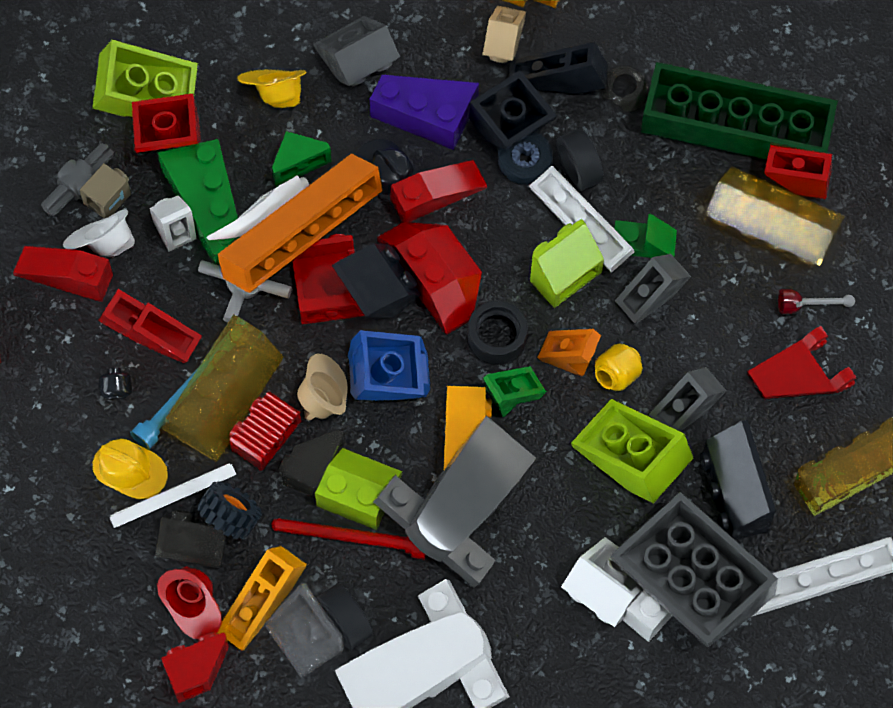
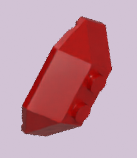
[377,222,482,335]

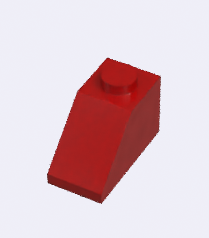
[765,145,832,199]

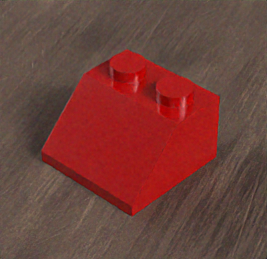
[132,93,201,153]

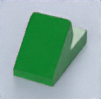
[614,214,677,258]
[483,366,546,417]

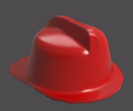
[157,566,222,639]

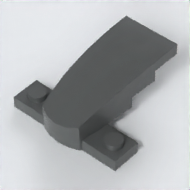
[373,416,536,587]

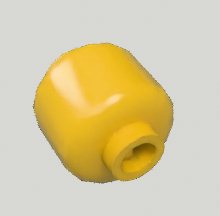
[595,343,642,391]

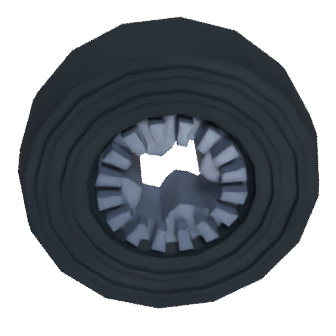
[498,132,553,185]

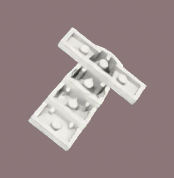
[335,579,510,708]

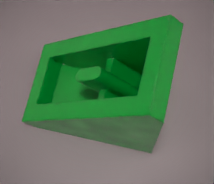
[272,131,332,187]

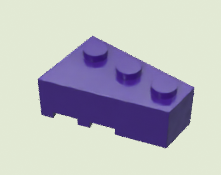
[369,75,479,150]

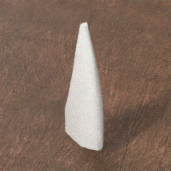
[206,175,309,240]

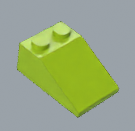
[93,40,198,117]
[571,399,693,503]

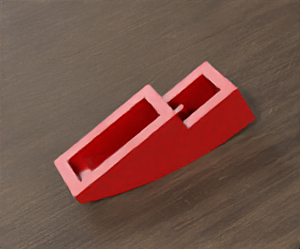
[98,289,202,363]

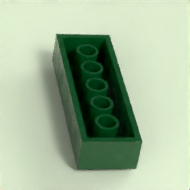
[641,62,838,159]

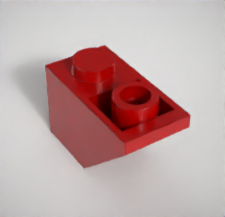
[161,632,229,703]

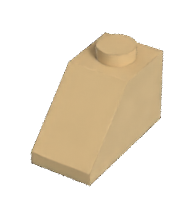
[483,6,526,63]

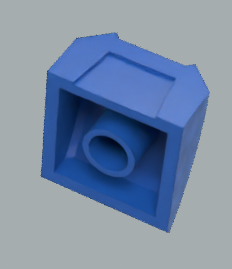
[348,330,430,400]

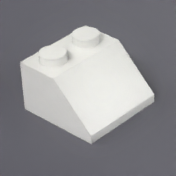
[561,537,644,627]

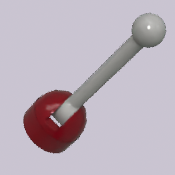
[778,289,855,314]

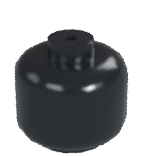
[99,368,132,400]

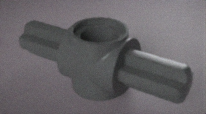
[41,143,114,216]

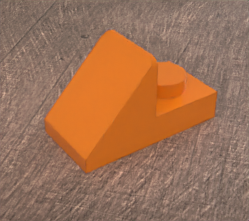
[537,329,601,376]

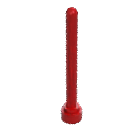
[271,518,426,560]

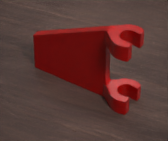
[747,326,856,399]

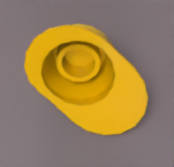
[237,70,306,108]
[93,439,168,499]

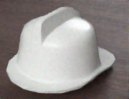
[63,209,135,257]

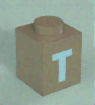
[80,164,131,219]

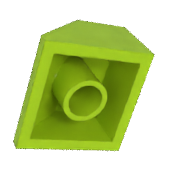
[315,448,402,530]

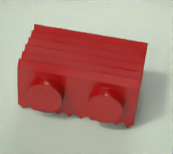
[229,391,301,471]

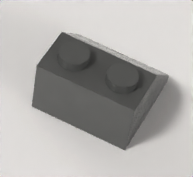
[313,16,400,86]

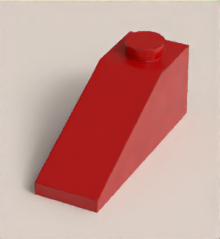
[390,160,487,223]
[13,246,113,302]

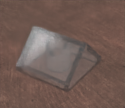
[264,583,344,677]

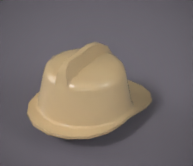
[297,354,348,421]

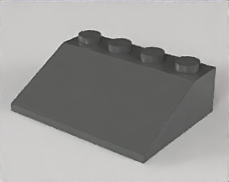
[610,492,778,647]

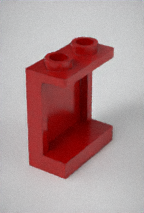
[292,234,364,325]

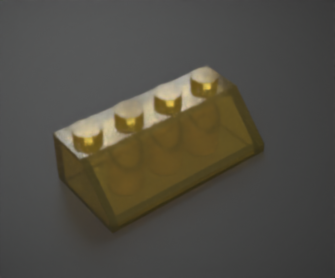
[705,167,845,265]
[162,314,284,462]

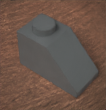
[615,254,691,323]
[649,367,727,432]

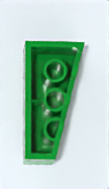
[157,139,240,265]

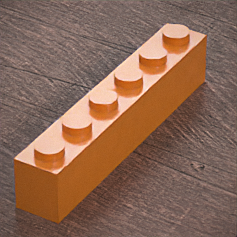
[217,153,382,293]

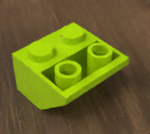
[530,219,604,308]

